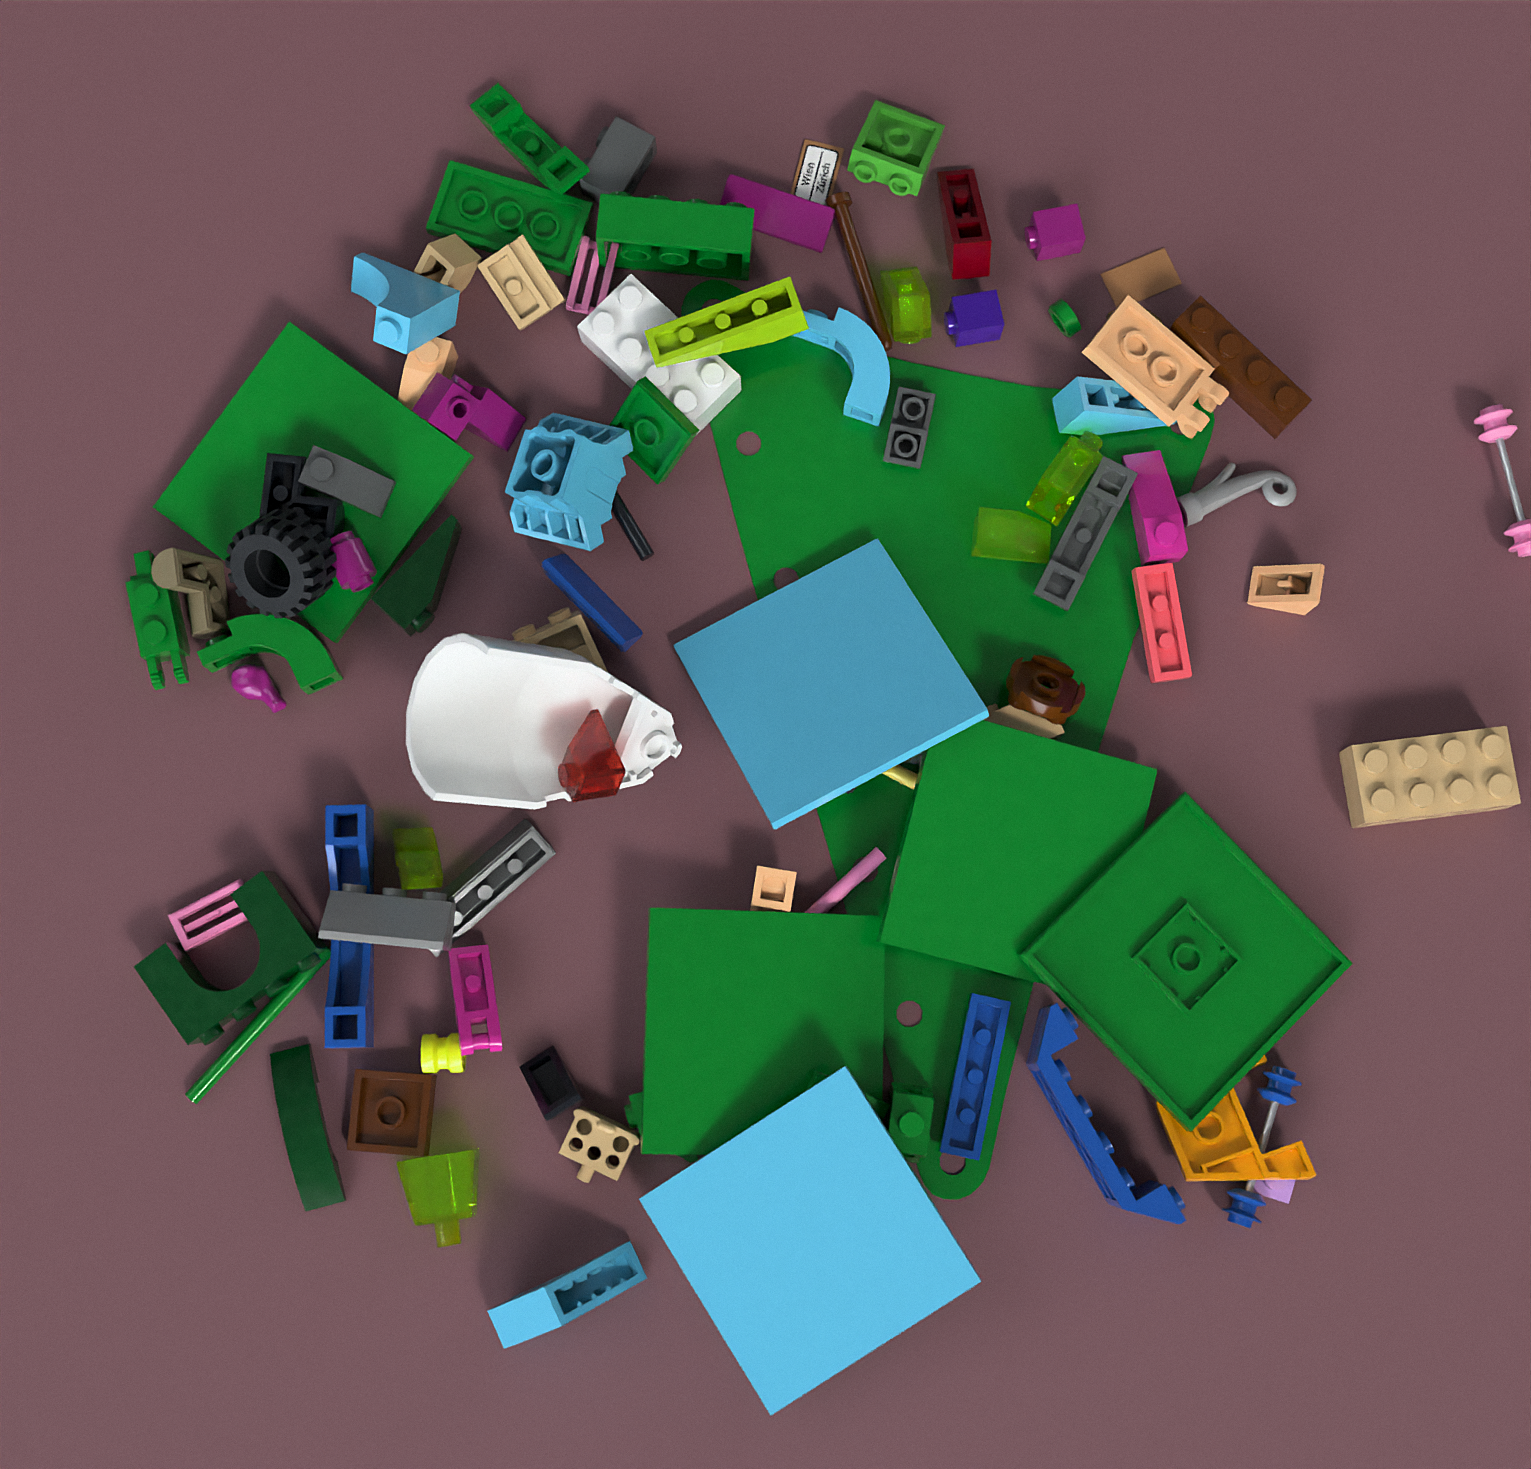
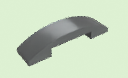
[1033,456,1138,611]

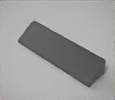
[429,819,556,958]

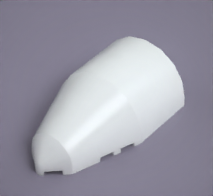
[406,633,682,809]

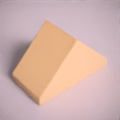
[1247,564,1325,615]

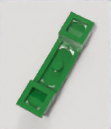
[470,83,590,195]

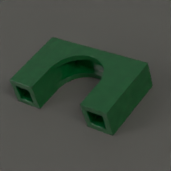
[133,870,328,1046]

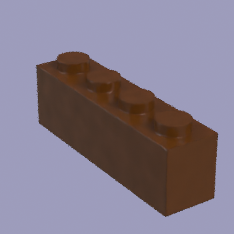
[1169,295,1312,439]

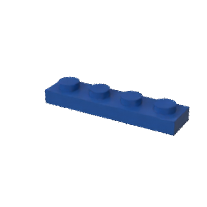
[938,993,1011,1161]

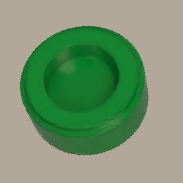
[1048,298,1082,338]

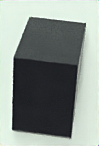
[519,1046,586,1121]

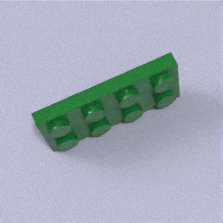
[426,160,594,277]

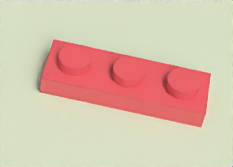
[1131,563,1192,684]

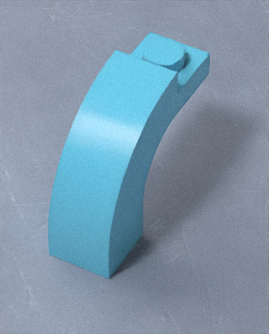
[792,307,890,427]

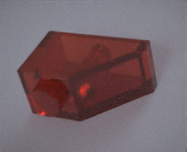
[558,709,626,802]

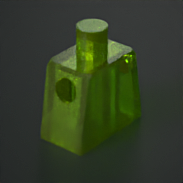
[1025,431,1103,526]
[397,1148,479,1247]

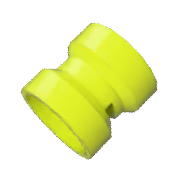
[421,1033,466,1074]

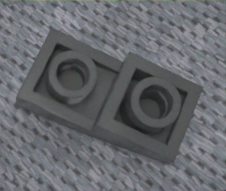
[883,387,936,469]

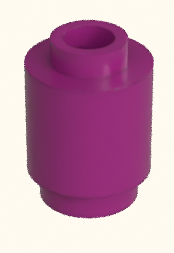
[329,531,377,592]

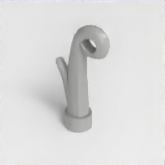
[1177,462,1297,528]

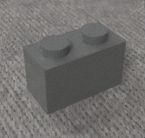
[579,116,657,203]

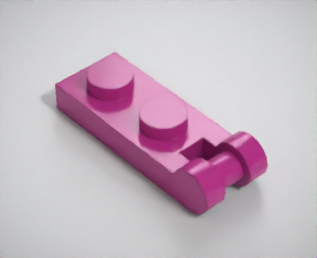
[448,944,502,1056]

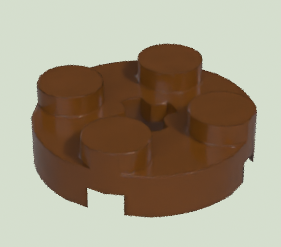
[1006,655,1085,725]

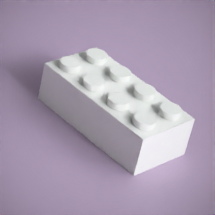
[577,274,742,435]

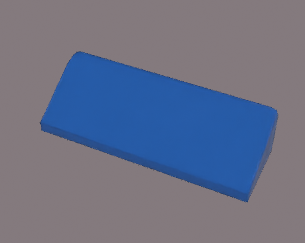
[542,554,643,653]

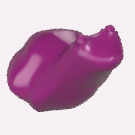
[231,664,287,713]

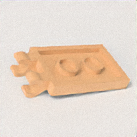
[1082,295,1230,439]

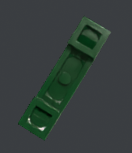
[270,1044,346,1211]

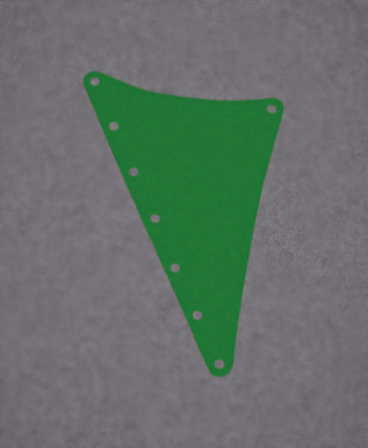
[681,279,1215,1200]

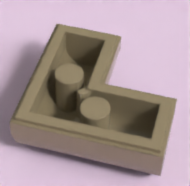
[151,547,232,639]

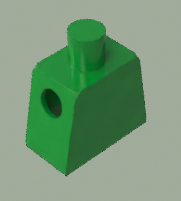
[885,1082,934,1164]

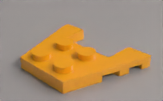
[1154,1055,1316,1181]

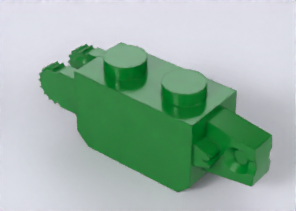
[125,550,190,690]

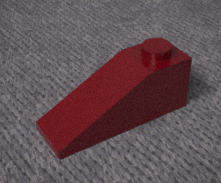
[937,168,992,280]

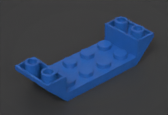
[1026,1003,1187,1225]

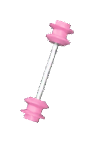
[1474,404,1531,557]

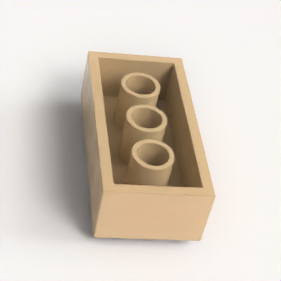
[1339,726,1521,828]

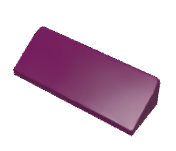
[720,174,835,253]

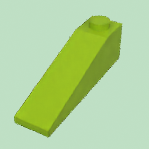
[644,276,809,368]

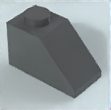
[298,445,396,518]

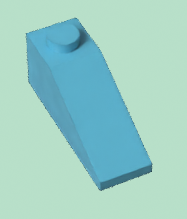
[1052,376,1177,436]

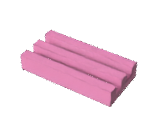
[566,236,619,314]
[168,879,248,951]

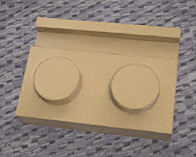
[477,234,566,331]

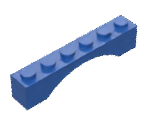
[325,804,374,1049]

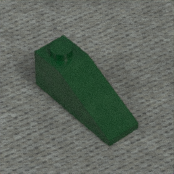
[371,514,462,637]

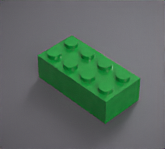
[596,191,755,281]

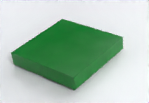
[609,376,699,485]

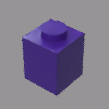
[944,290,1005,347]

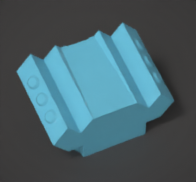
[505,413,633,551]

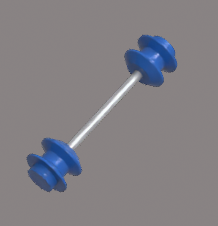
[1221,1066,1302,1229]

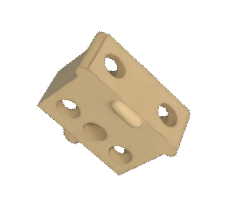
[559,1106,641,1183]

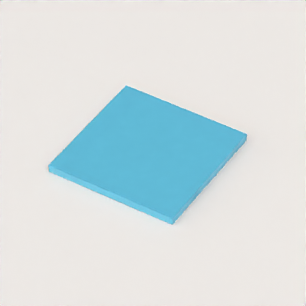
[673,538,989,830]
[639,1066,982,1415]

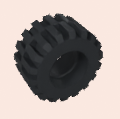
[225,509,337,618]

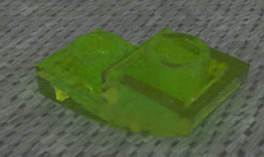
[392,827,443,890]

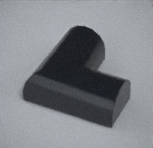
[259,453,345,539]

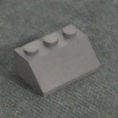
[318,884,456,951]

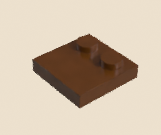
[347,1069,437,1157]

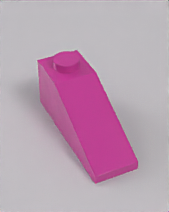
[1121,450,1188,567]

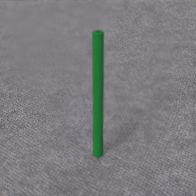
[185,946,331,1104]

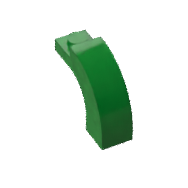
[197,614,344,695]

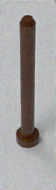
[825,191,893,352]

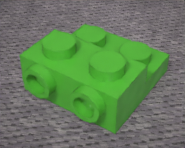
[847,100,945,196]

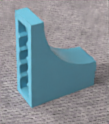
[351,252,460,354]
[488,1241,647,1349]

